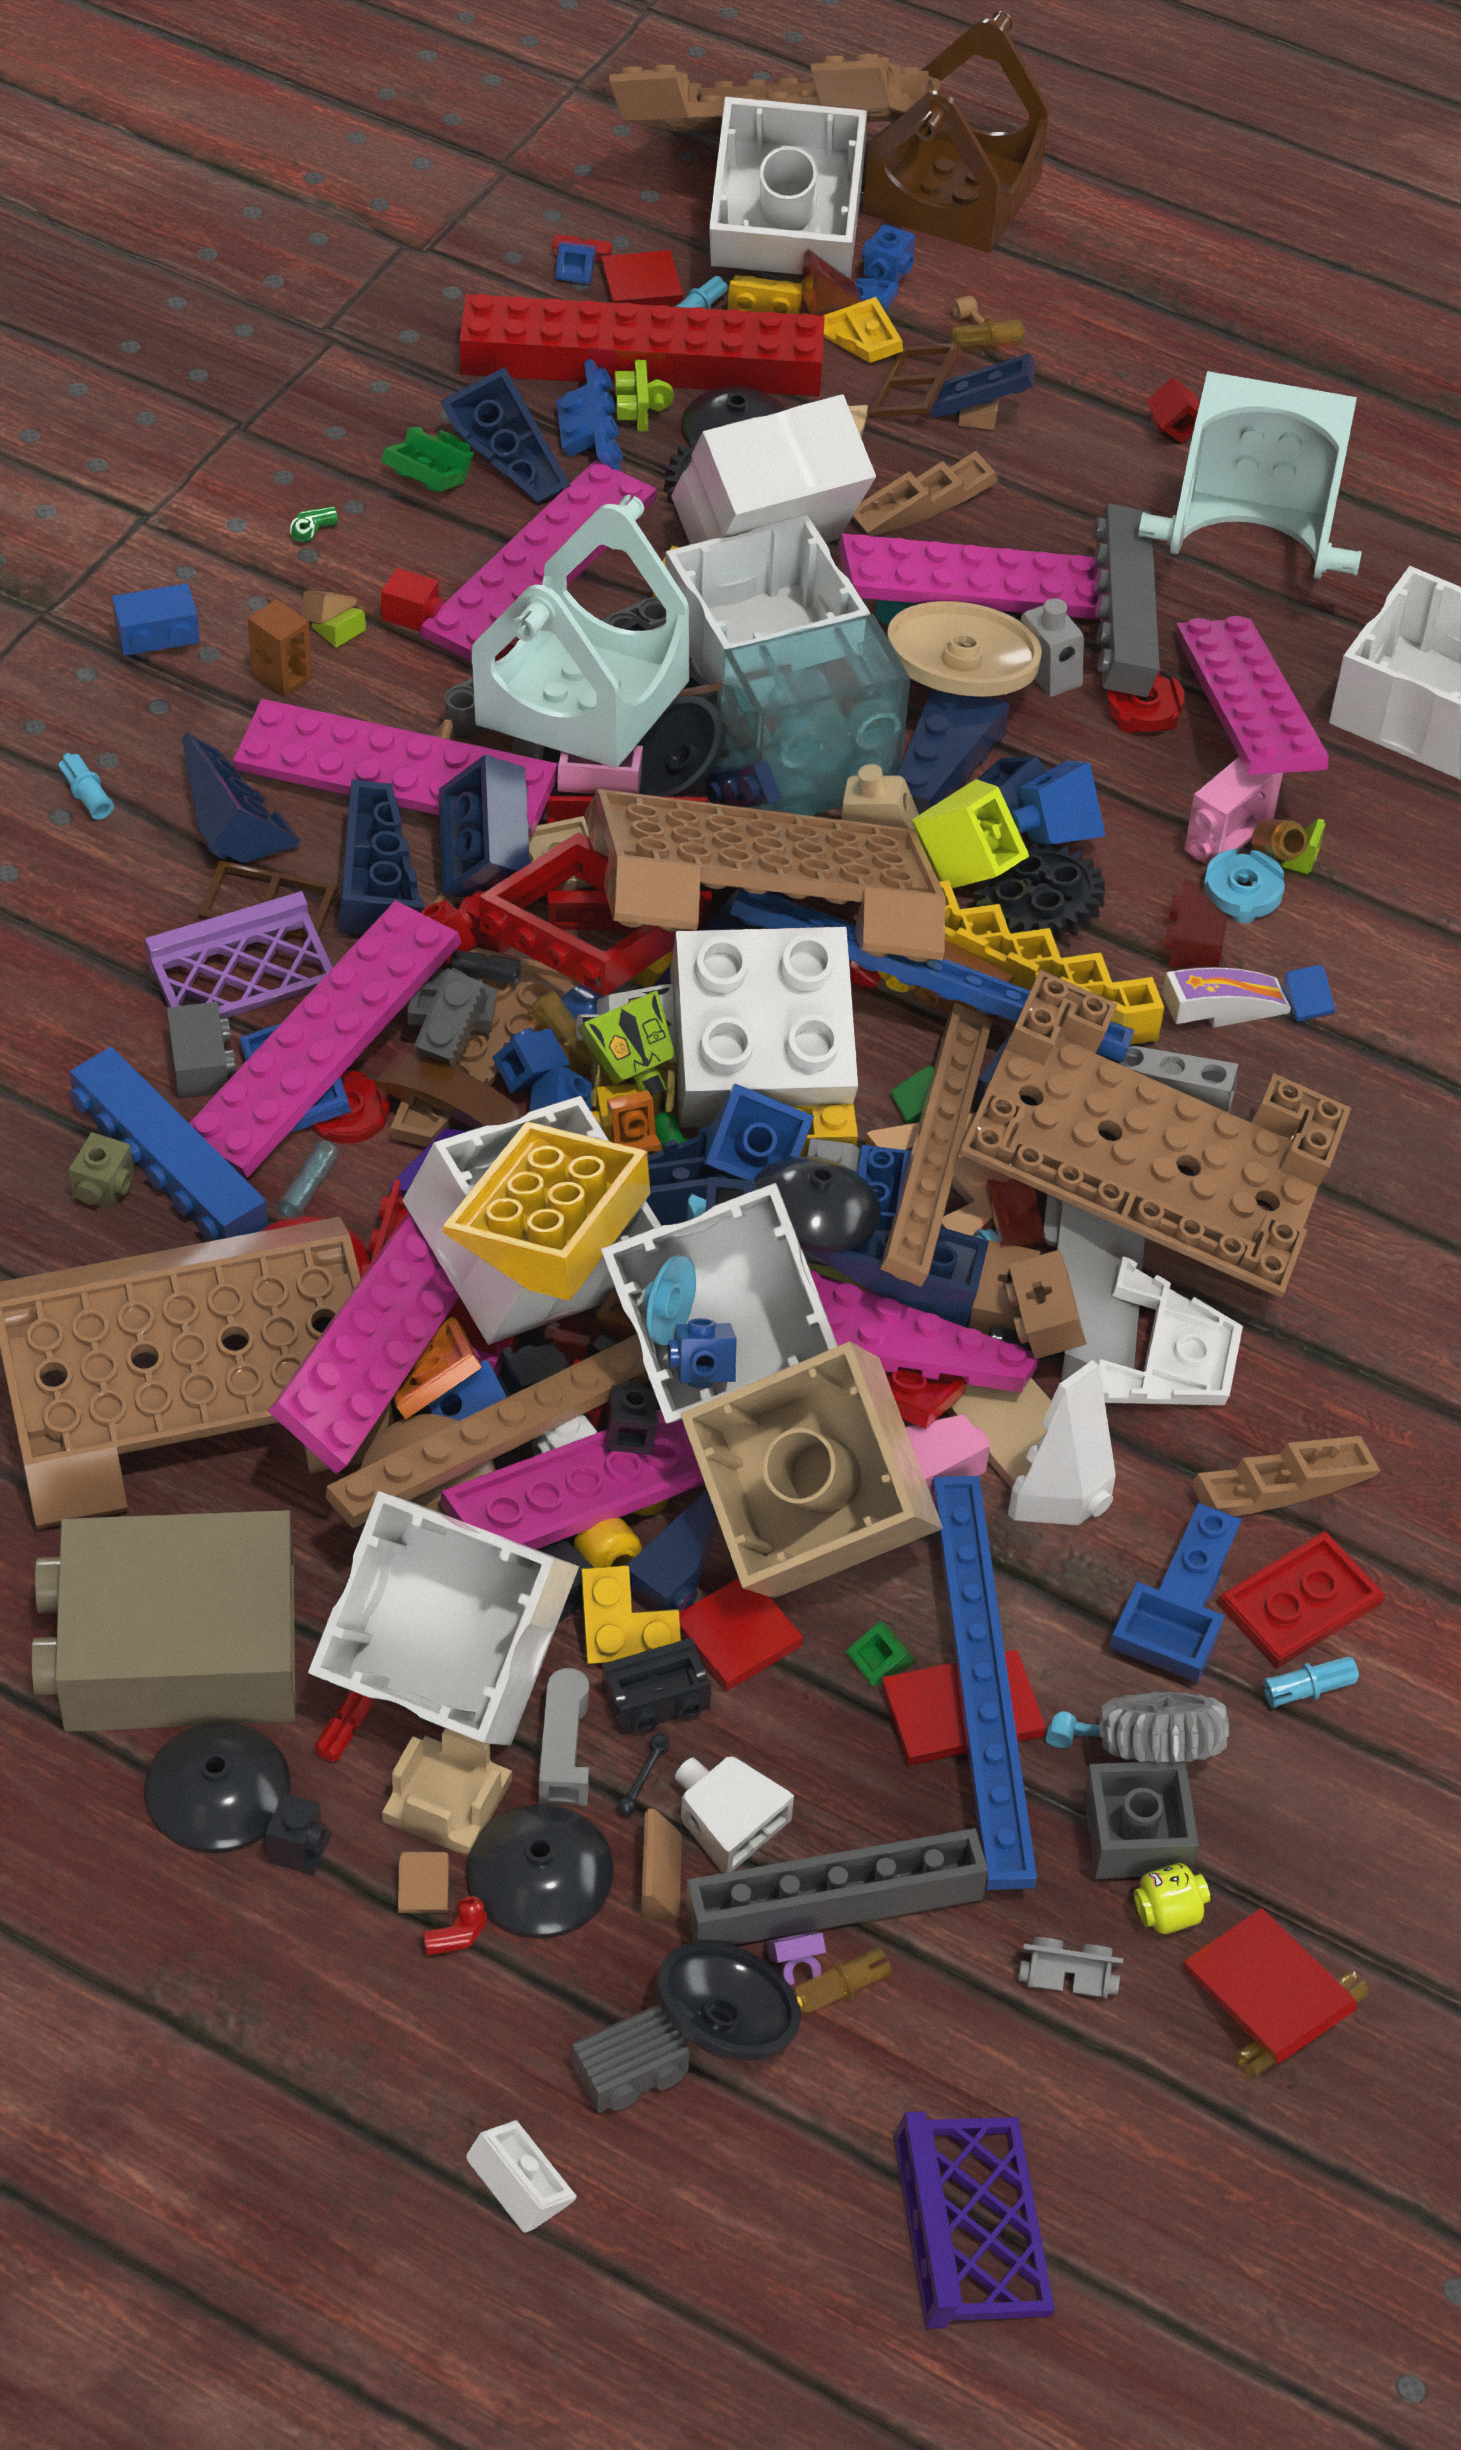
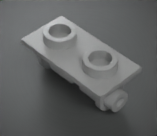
[1018,1937,1123,1999]

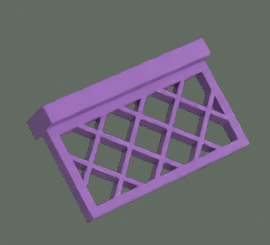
[145,891,332,1019]

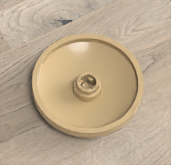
[885,601,1042,697]

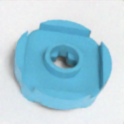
[1203,849,1285,924]

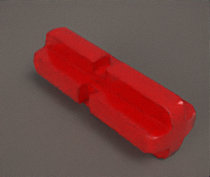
[552,234,612,262]
[315,1690,373,1762]

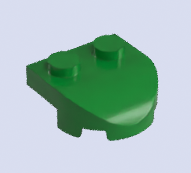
[381,427,474,492]

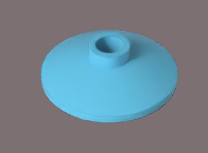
[643,1255,696,1345]

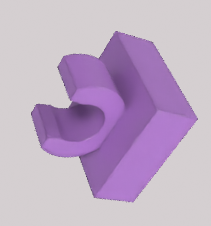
[766,1931,826,1985]

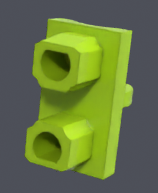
[615,360,674,431]

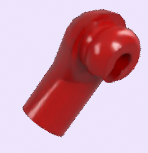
[423,1896,487,1956]

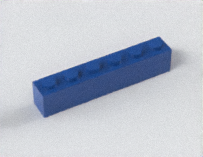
[69,1046,268,1242]

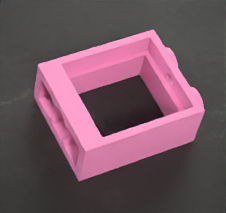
[1184,757,1283,865]

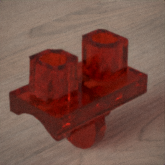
[986,1178,1045,1249]

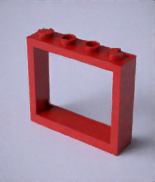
[479,832,704,996]

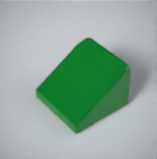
[890,1066,934,1125]
[846,1620,918,1687]

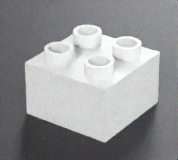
[709,97,867,279]
[670,927,858,1128]

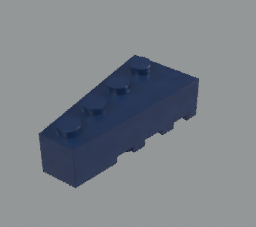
[897,688,1009,815]
[338,779,425,935]

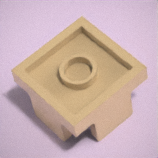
[382,1728,512,1857]

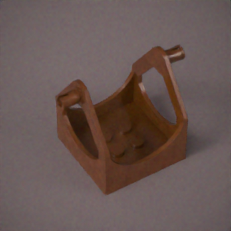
[863,11,1049,254]

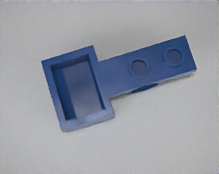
[1110,1503,1242,1683]

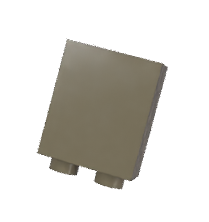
[32,1510,295,1732]

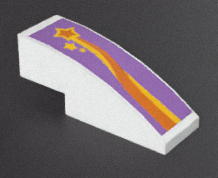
[1162,967,1291,1028]

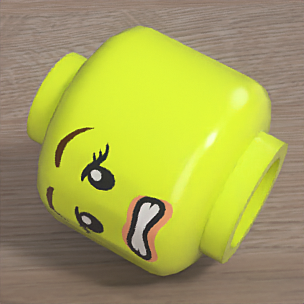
[1133,1863,1211,1934]

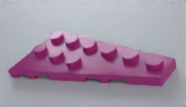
[809,1269,1039,1393]

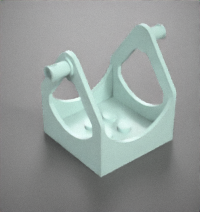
[1138,371,1362,580]
[472,495,689,768]

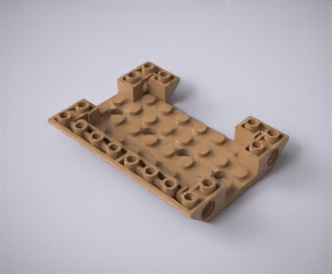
[609,54,940,132]
[584,789,946,962]
[959,970,1351,1298]
[0,1217,394,1530]

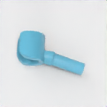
[1046,1711,1100,1748]

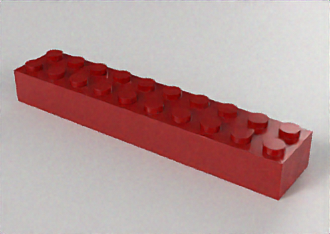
[460,294,825,397]

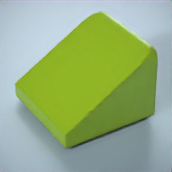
[312,608,366,648]
[1281,819,1326,874]

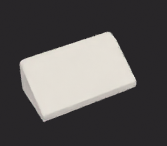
[467,2120,577,2233]

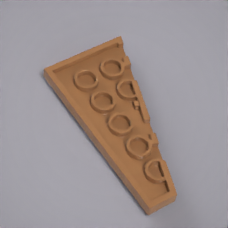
[390,947,582,1147]

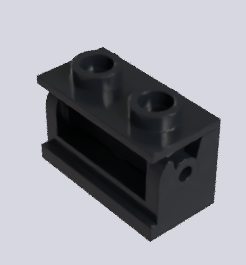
[602,1638,712,1735]

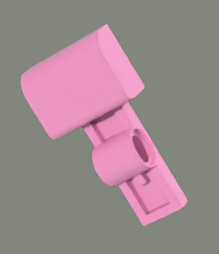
[558,746,643,794]

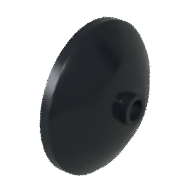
[682,386,786,445]
[636,696,726,797]
[754,1156,881,1252]
[144,1722,291,1854]
[467,1804,613,1939]
[655,1941,801,2061]

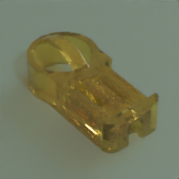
[527,990,599,1076]

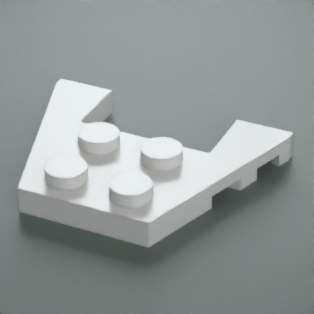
[1098,1256,1243,1405]

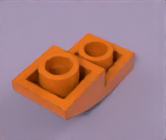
[607,1090,661,1156]

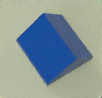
[704,1083,814,1181]

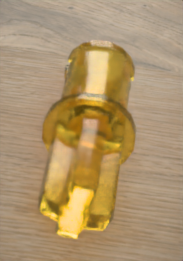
[952,319,1024,348]
[794,1946,891,2013]

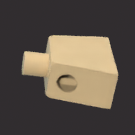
[842,764,919,836]

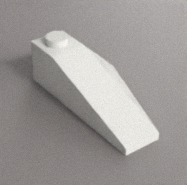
[1008,1360,1116,1525]

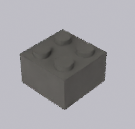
[1083,1761,1199,1879]

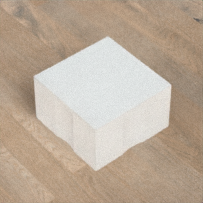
[671,394,876,545]
[665,514,870,720]
[1329,566,1461,780]
[403,1096,661,1345]
[601,1183,838,1424]
[308,1491,579,1746]

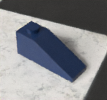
[626,1490,718,1613]

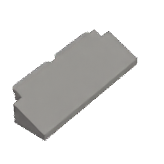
[1043,1194,1145,1380]

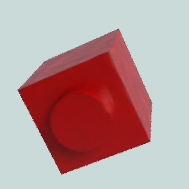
[381,568,443,632]

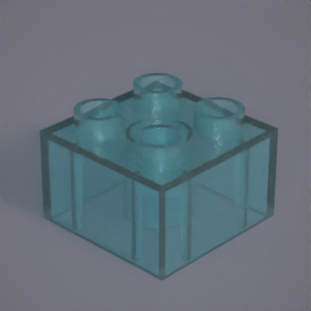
[718,614,910,816]

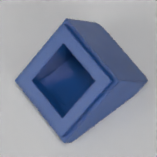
[555,241,597,284]
[1282,965,1336,1022]

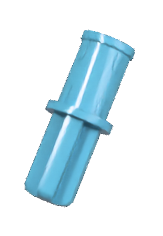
[675,276,728,309]
[59,753,114,820]
[1263,1656,1359,1708]

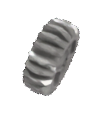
[1099,1691,1229,1764]

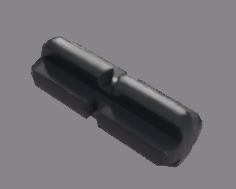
[450,949,522,984]

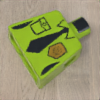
[577,990,675,1096]

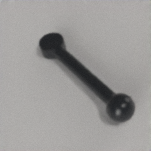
[617,1734,670,1816]

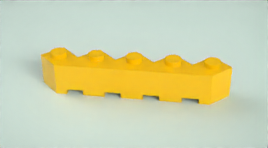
[939,880,1164,1045]

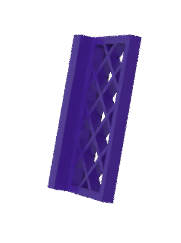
[893,2112,1055,2329]

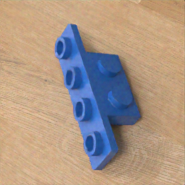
[556,359,623,471]

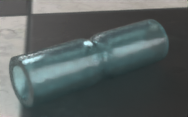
[277,1140,339,1218]

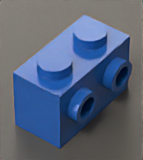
[112,583,200,656]

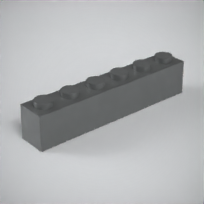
[1092,503,1160,697]
[685,1828,988,1945]

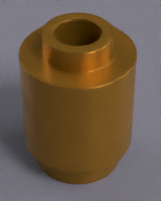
[1252,819,1308,861]

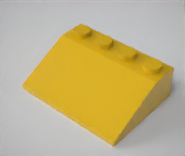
[443,1121,650,1301]

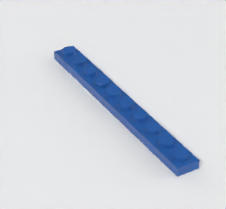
[730,887,1134,1062]
[932,1476,1037,1890]

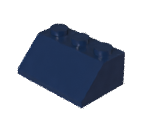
[439,754,531,898]

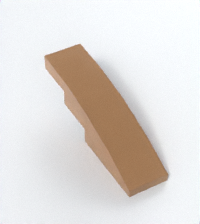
[852,451,998,536]
[1191,1436,1380,1516]

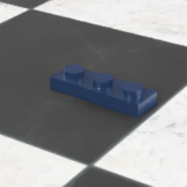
[929,353,1035,418]
[705,760,782,808]

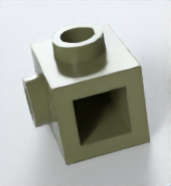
[69,1132,134,1209]

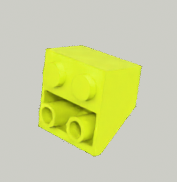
[911,779,1029,888]

